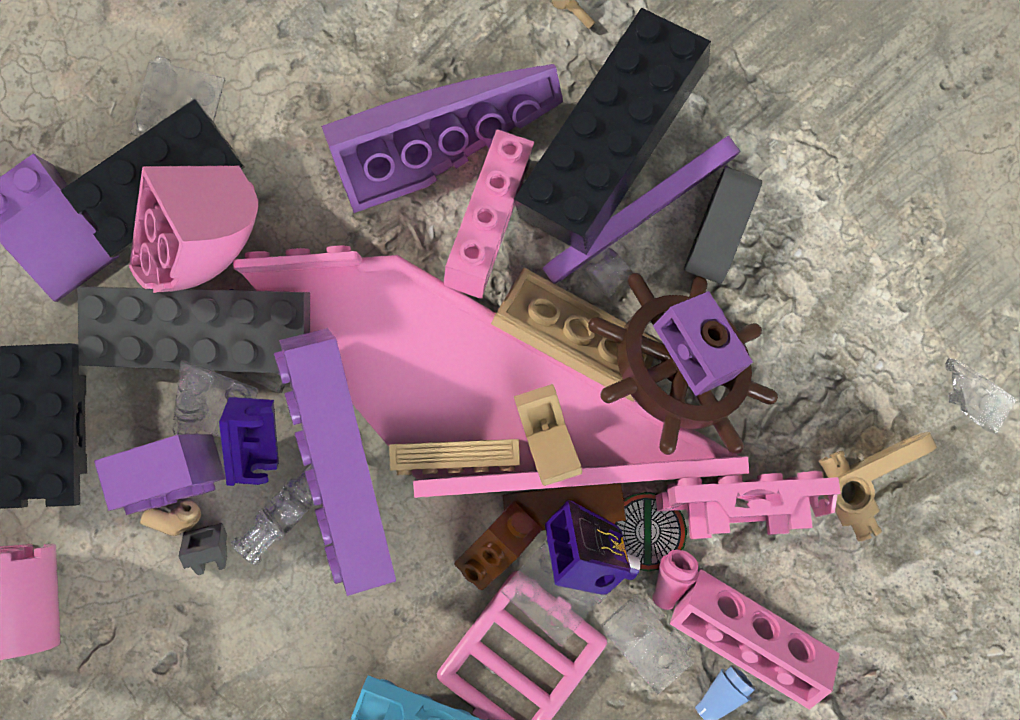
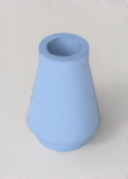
[695,665,755,720]

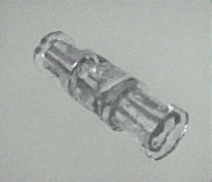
[231,464,314,565]

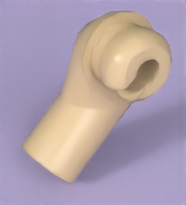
[140,500,201,536]

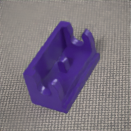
[219,397,279,486]

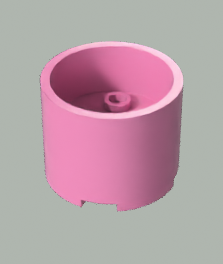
[0,543,61,660]

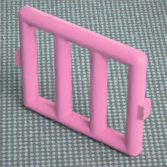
[437,571,607,720]

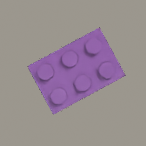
[94,434,226,515]

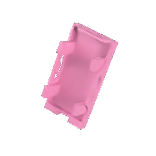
[656,471,841,539]

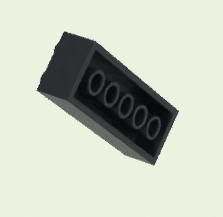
[514,7,711,255]

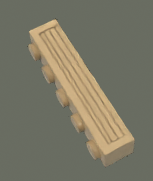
[389,439,520,475]

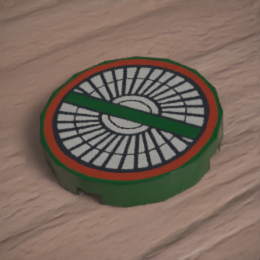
[611,491,687,572]

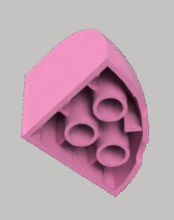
[129,166,258,293]

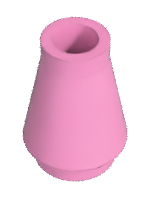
[652,550,699,610]

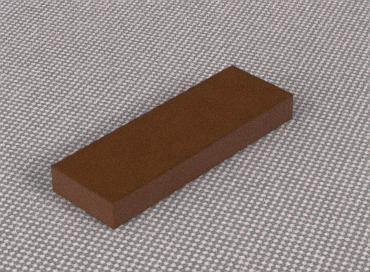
[502,483,626,531]

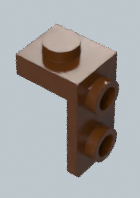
[454,501,542,590]

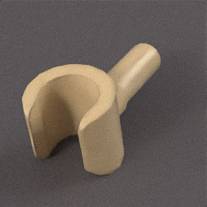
[551,0,596,29]

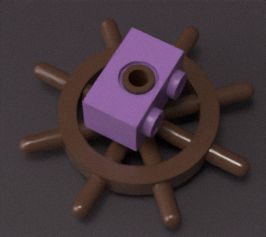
[588,273,778,455]

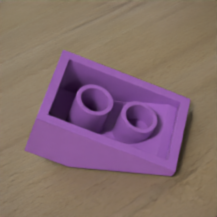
[0,153,120,302]

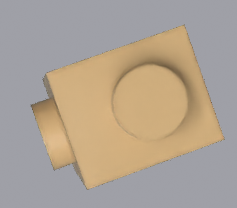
[513,384,583,486]

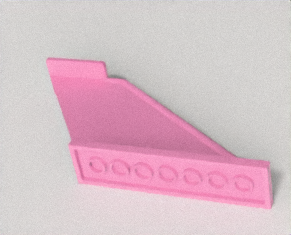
[233,245,749,498]

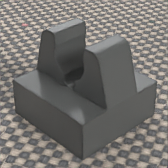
[178,523,227,575]

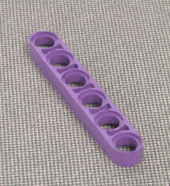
[542,136,741,284]

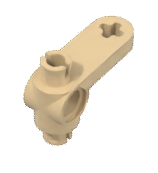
[819,432,937,541]

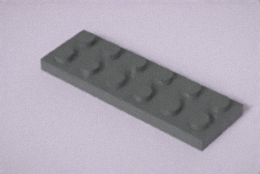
[77,287,310,373]

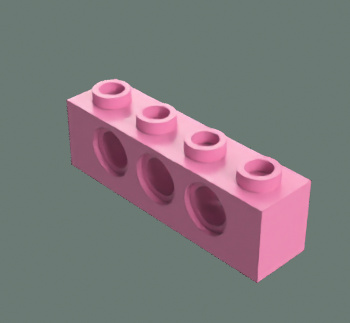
[444,129,534,299]
[670,569,840,710]

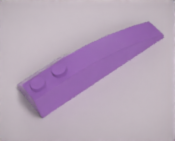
[321,64,563,213]

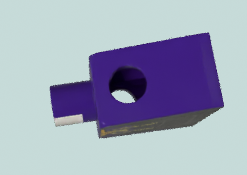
[545,500,640,595]

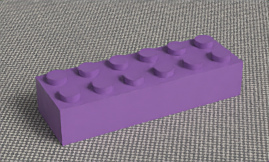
[274,328,396,596]

